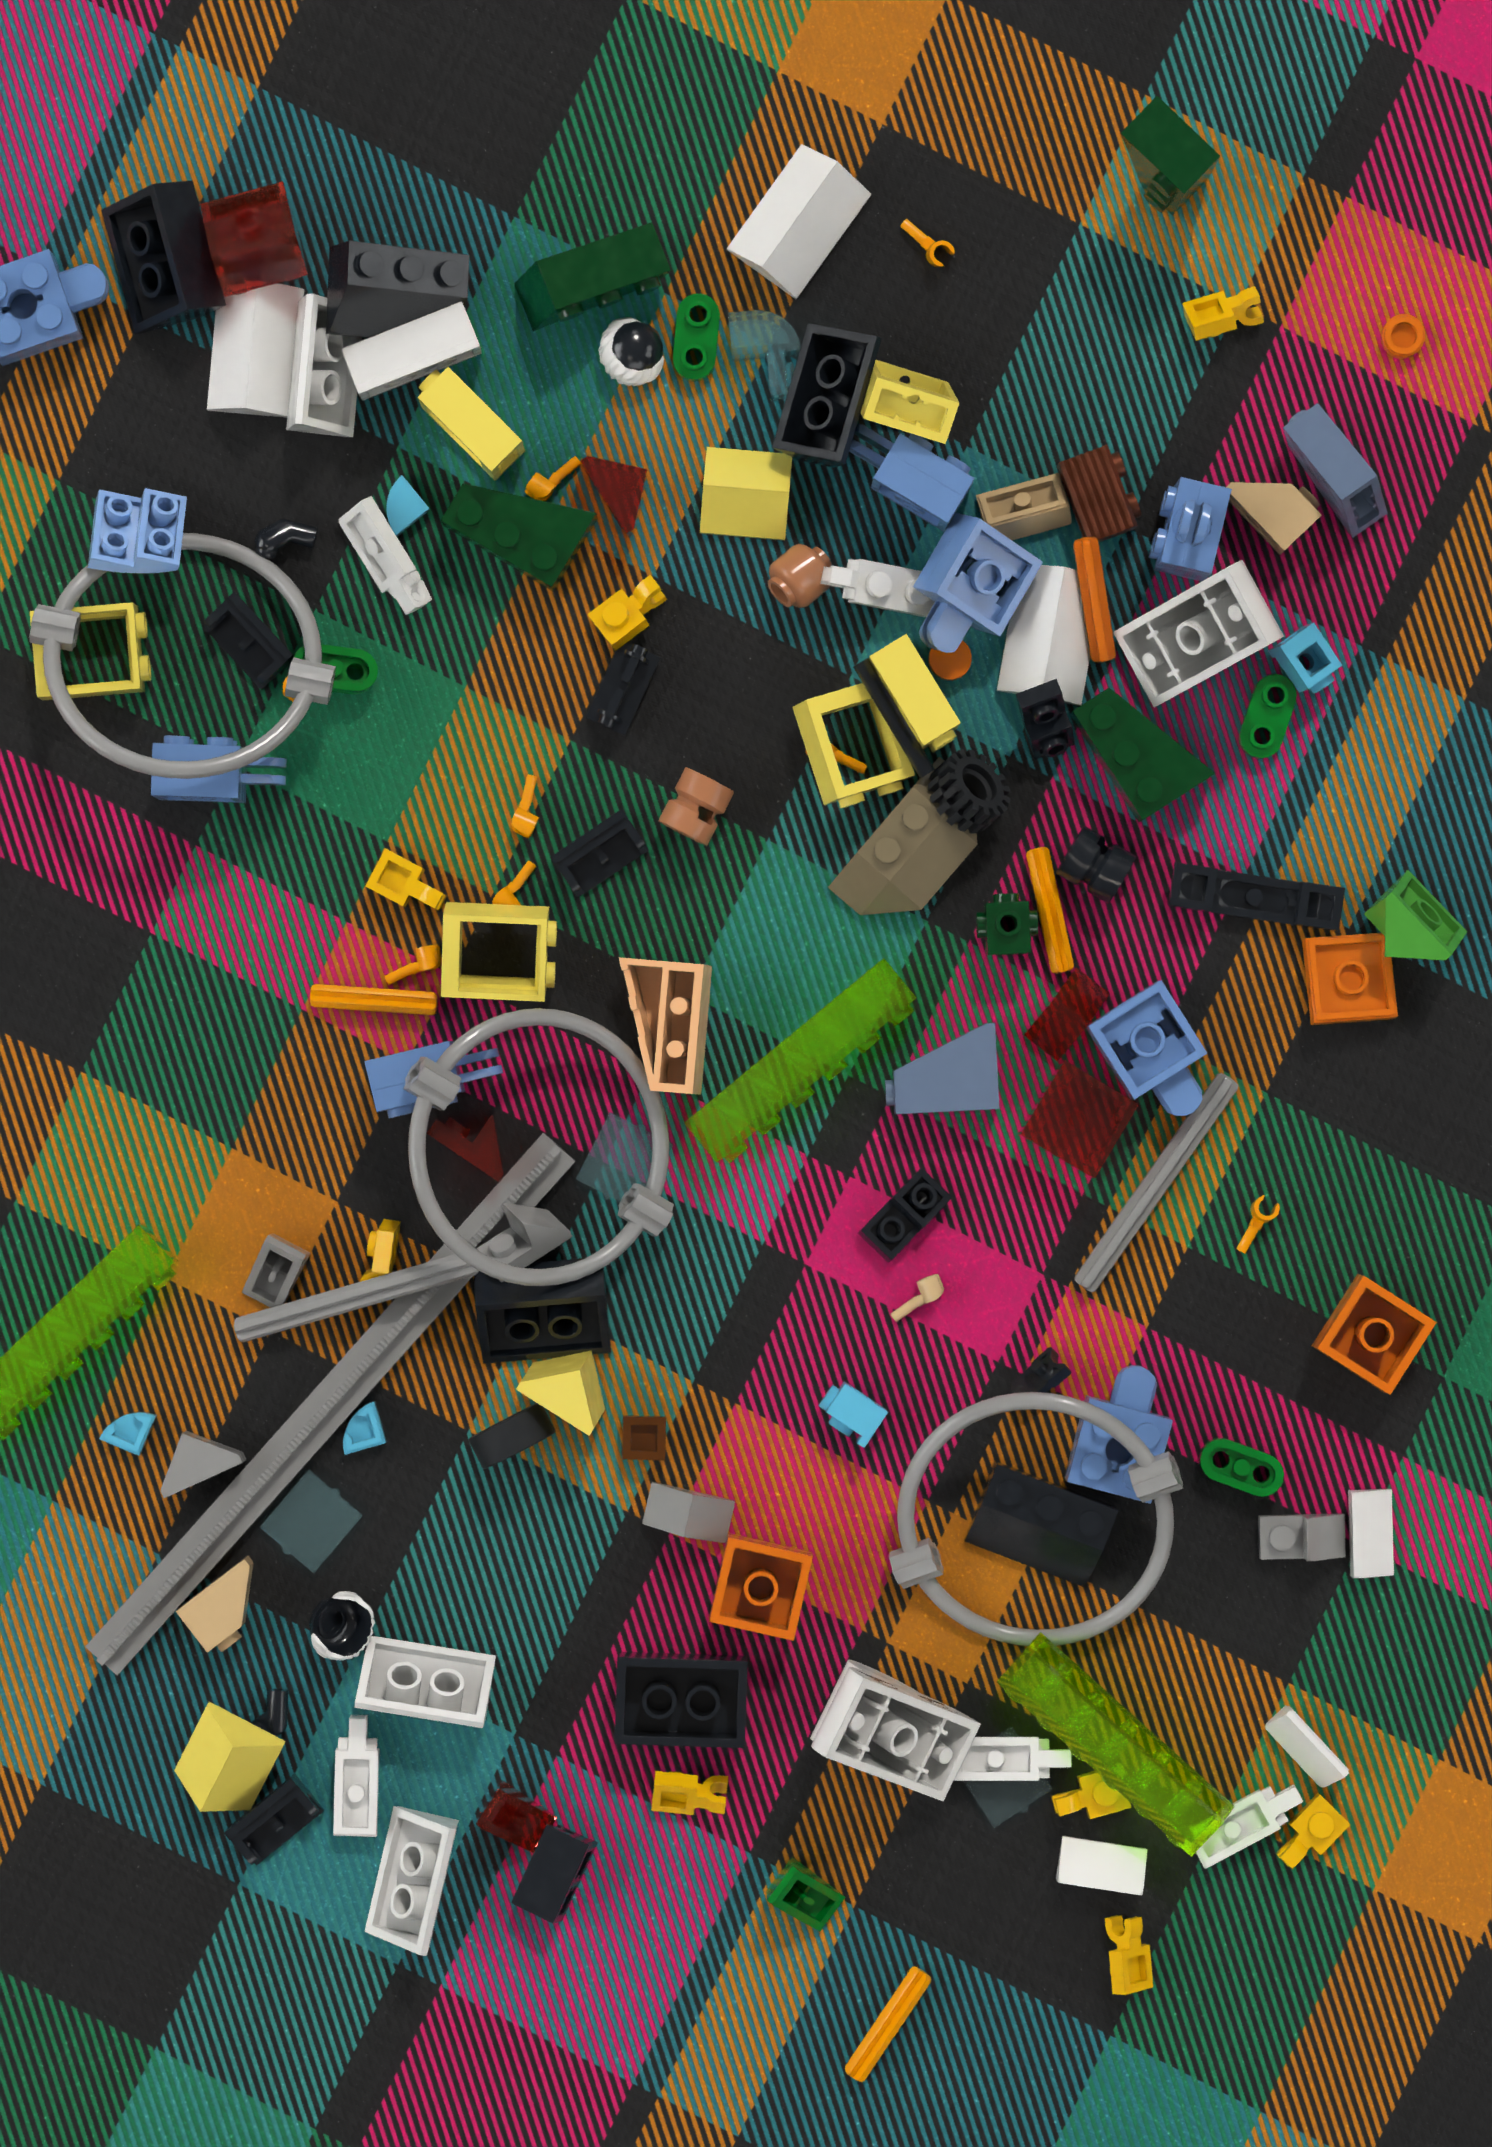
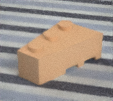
[619,957,712,1095]

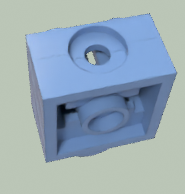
[0,249,109,366]
[849,424,975,532]
[1149,477,1232,581]
[913,513,1043,653]
[151,735,287,803]
[1085,980,1207,1116]
[364,1041,503,1118]
[1064,1365,1173,1504]

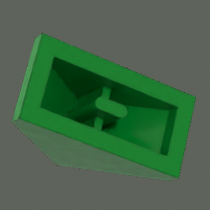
[766,1857,846,1932]

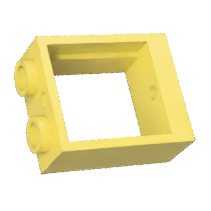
[860,360,959,444]
[417,367,525,481]
[30,602,151,700]
[868,634,961,752]
[792,677,915,808]
[441,902,557,1002]

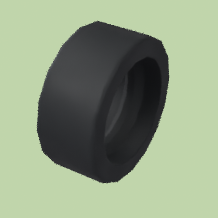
[468,1403,555,1469]

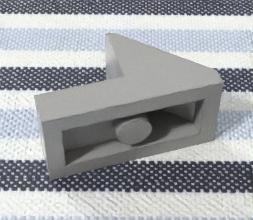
[476,1203,572,1283]
[1258,1514,1346,1561]

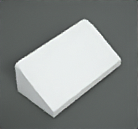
[1348,1489,1394,1578]
[1265,1705,1349,1788]
[1056,1836,1147,1895]

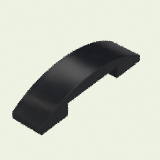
[1168,862,1345,931]

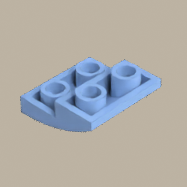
[87,488,187,573]

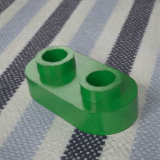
[673,293,720,382]
[290,644,378,695]
[1238,674,1297,759]
[1199,1438,1284,1497]

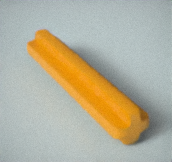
[1026,847,1074,974]
[310,984,438,1015]
[845,1966,931,2082]

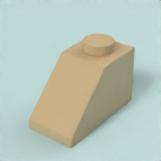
[1226,482,1322,555]
[176,1555,253,1653]

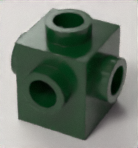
[976,893,1038,956]

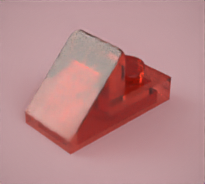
[427,1114,505,1182]

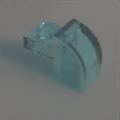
[728,310,801,401]

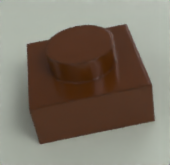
[622,1415,666,1460]

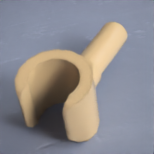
[890,1274,944,1322]

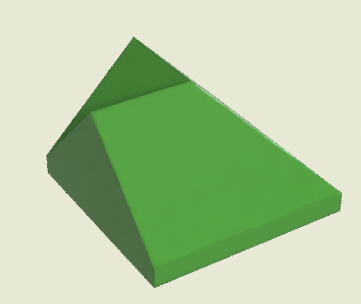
[1364,870,1467,960]

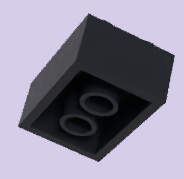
[615,1652,748,1748]

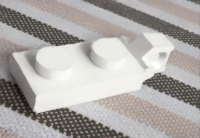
[338,496,432,615]
[820,559,935,617]
[333,1715,380,1837]
[954,1737,1072,1781]
[1184,1784,1303,1869]

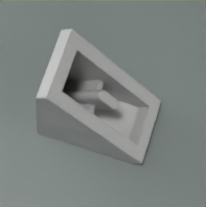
[242,1233,311,1308]
[160,1431,246,1498]
[642,1481,735,1543]

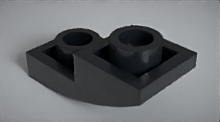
[1016,679,1075,760]
[858,1167,952,1263]

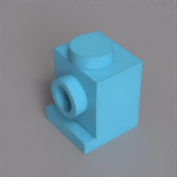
[1268,622,1342,694]
[818,1381,888,1448]

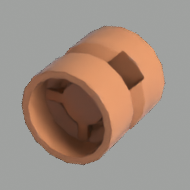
[658,767,734,846]

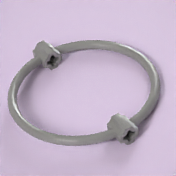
[29,533,336,779]
[404,1008,674,1286]
[889,1392,1183,1647]

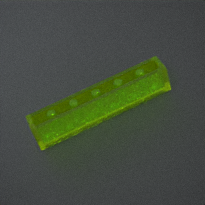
[684,958,917,1163]
[0,1224,179,1441]
[997,1632,1235,1857]

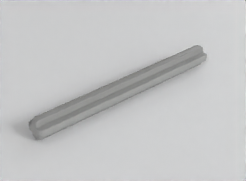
[1074,1073,1238,1292]
[234,1254,479,1342]

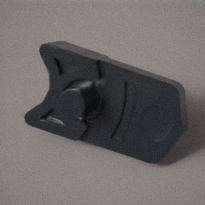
[1010,1347,1072,1393]

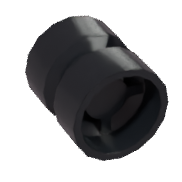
[1056,826,1136,904]

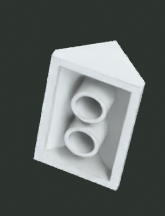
[727,144,871,299]
[207,278,305,418]
[286,294,362,437]
[341,301,482,401]
[996,565,1090,706]
[354,1636,496,1728]
[364,1806,459,1956]

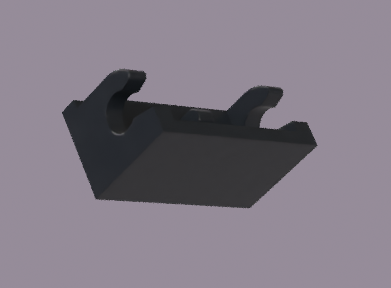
[202,592,294,690]
[550,809,649,898]
[224,1774,324,1866]
[511,1824,598,1924]

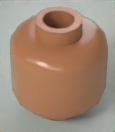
[767,544,832,608]

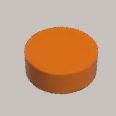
[1381,314,1425,359]
[928,640,972,681]

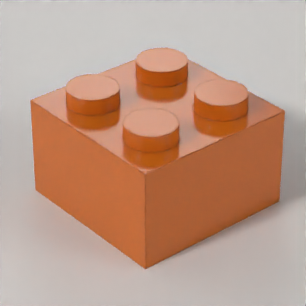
[1312,1274,1437,1395]
[709,1533,813,1641]

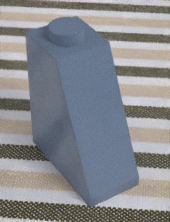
[1283,403,1388,538]
[885,1023,1000,1114]

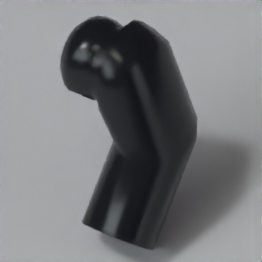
[255,519,318,560]
[250,1689,289,1737]

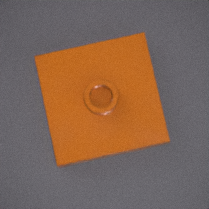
[1302,933,1398,1025]

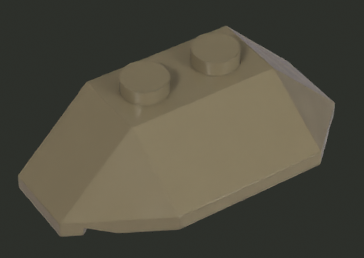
[828,757,977,915]

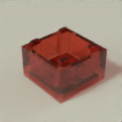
[200,181,308,297]
[1018,1060,1139,1179]

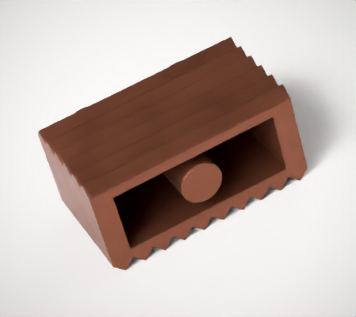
[1057,445,1141,542]

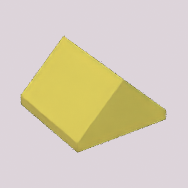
[700,447,792,540]
[516,1351,605,1436]
[174,1702,286,1812]

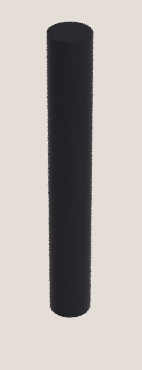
[853,658,935,778]

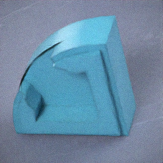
[386,475,430,537]
[343,1401,387,1455]
[99,1412,157,1456]

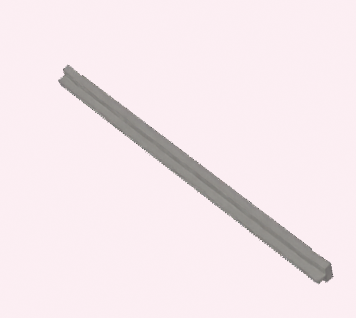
[85,1133,575,1675]

